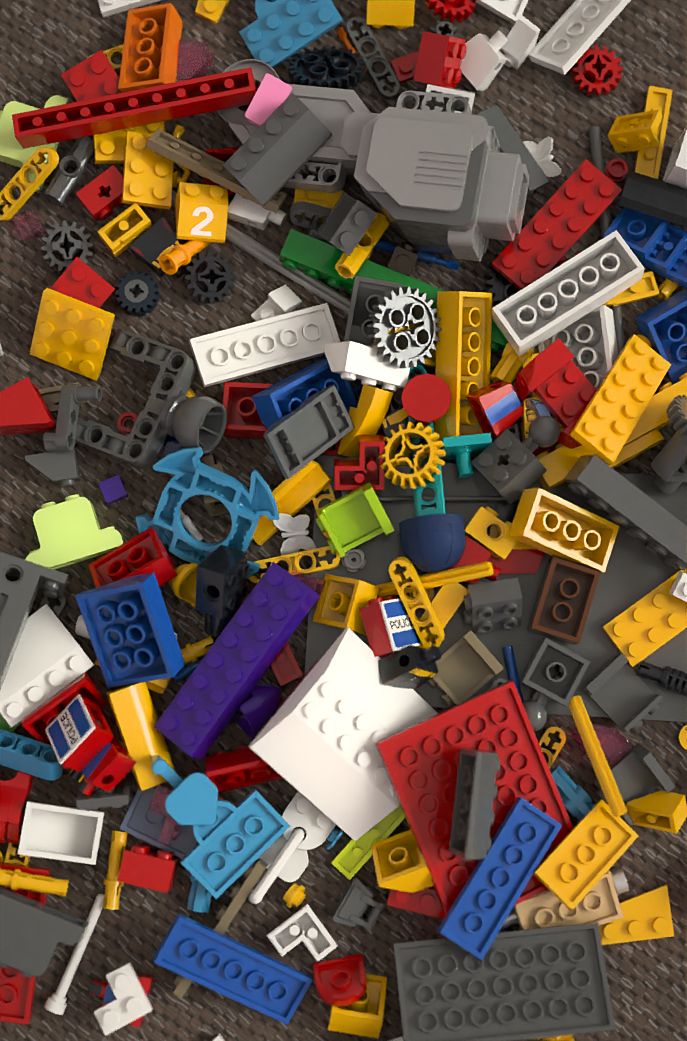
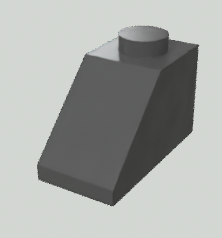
[25,449,81,487]

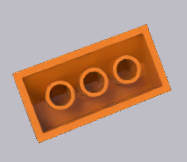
[118,3,183,93]

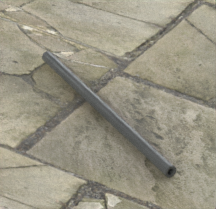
[588,127,625,355]

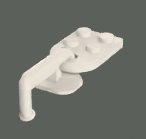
[248,791,336,904]

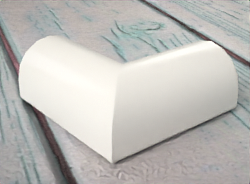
[267,904,338,962]

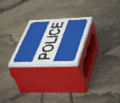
[359,595,422,657]
[45,694,114,772]

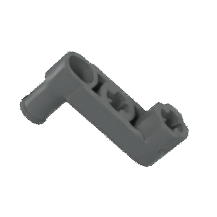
[43,384,102,452]

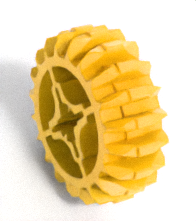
[378,422,446,489]

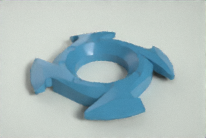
[135,447,280,579]

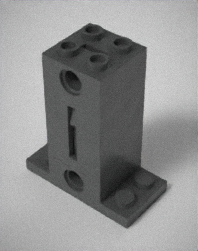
[0,552,68,690]

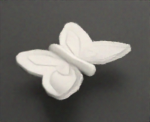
[523,137,561,177]
[273,513,316,556]

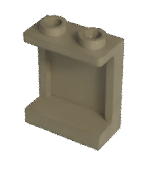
[428,630,504,707]

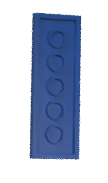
[437,797,562,960]
[153,913,313,1025]

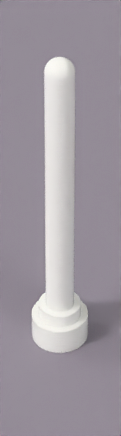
[44,893,104,1015]

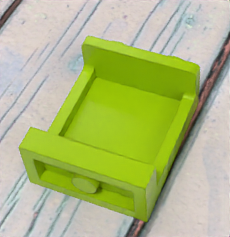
[316,482,395,558]

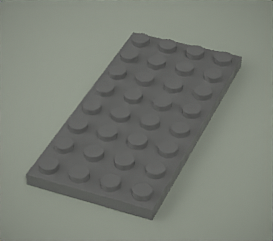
[393,923,616,1041]

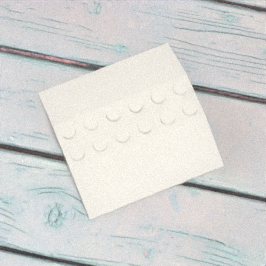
[249,628,438,841]

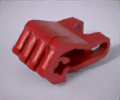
[0,771,33,844]

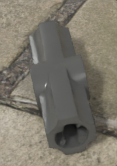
[44,136,94,206]

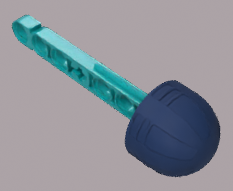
[399,364,466,573]

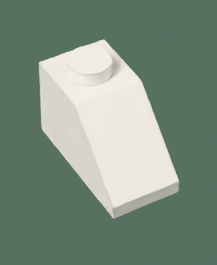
[500,15,540,70]

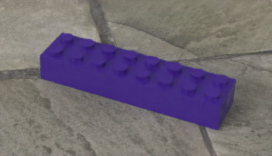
[154,562,320,760]

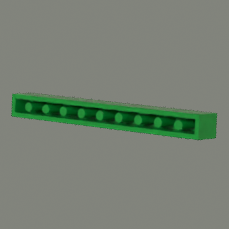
[279,229,507,352]

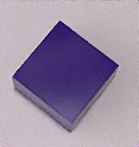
[98,475,128,505]

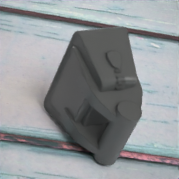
[331,876,385,931]

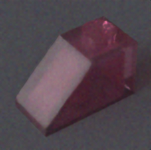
[176,40,213,82]
[571,723,632,767]

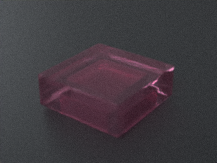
[12,210,45,242]

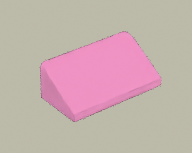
[244,73,292,127]

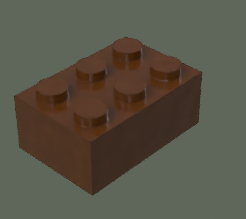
[527,557,601,645]

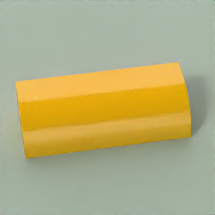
[107,682,176,791]

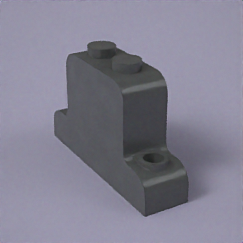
[0,887,90,977]

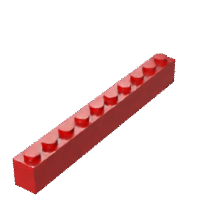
[12,67,257,149]

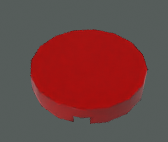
[401,373,451,424]

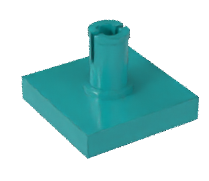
[440,433,492,478]

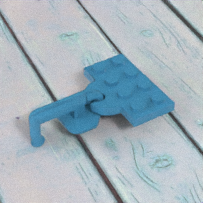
[239,0,344,69]
[151,755,290,899]

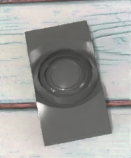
[263,385,355,479]

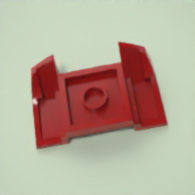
[515,338,597,449]

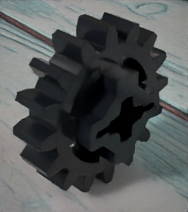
[183,250,236,304]

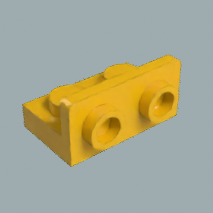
[608,110,662,153]

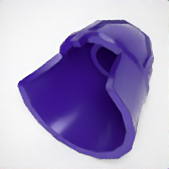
[237,684,281,739]

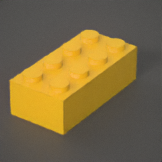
[508,488,620,572]

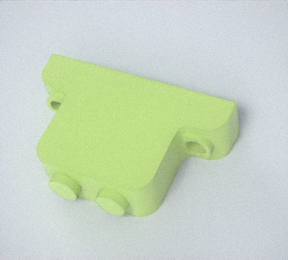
[0,95,70,193]
[25,494,125,570]

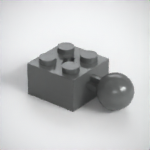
[471,415,561,504]
[519,637,590,732]

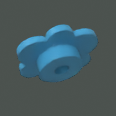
[326,827,343,850]

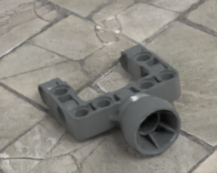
[75,329,227,469]

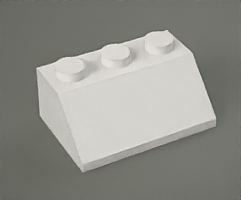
[323,341,410,392]

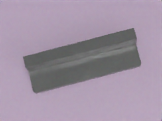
[476,105,549,199]

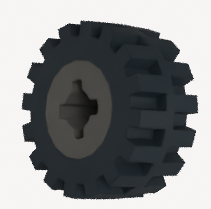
[115,270,160,316]

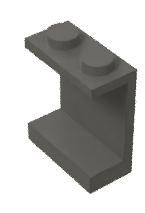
[317,192,377,256]
[582,653,663,732]
[593,743,675,826]

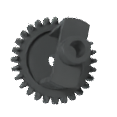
[650,395,687,495]

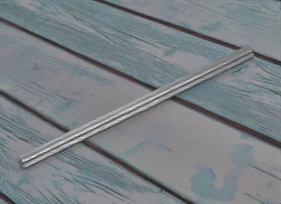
[171,190,351,314]

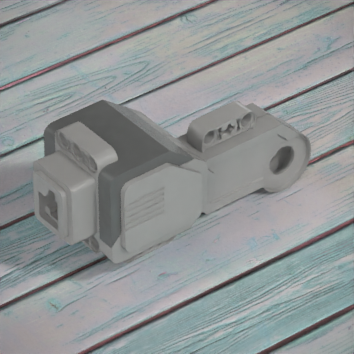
[218,59,529,262]

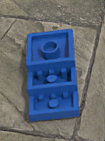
[603,207,687,288]

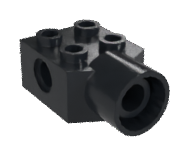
[195,545,249,638]

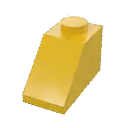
[626,790,687,834]

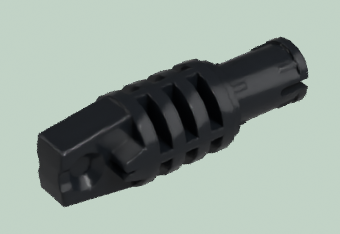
[637,660,687,696]

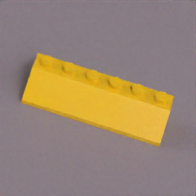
[434,291,492,440]

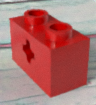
[75,165,126,222]

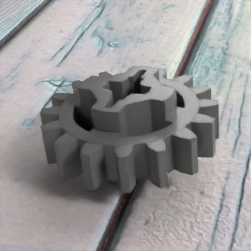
[41,220,94,273]

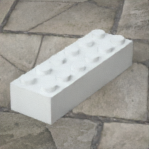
[492,230,645,357]

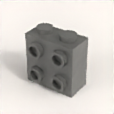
[464,578,523,633]

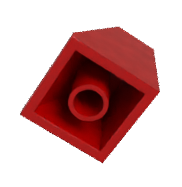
[0,377,56,436]

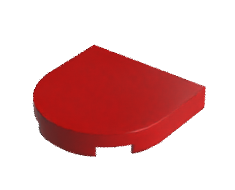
[312,953,367,1006]

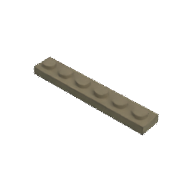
[146,128,287,213]
[173,859,268,999]

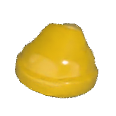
[168,563,199,608]

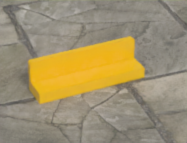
[253,460,333,545]

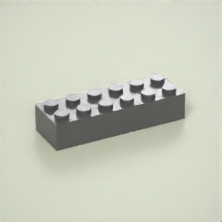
[564,455,687,571]

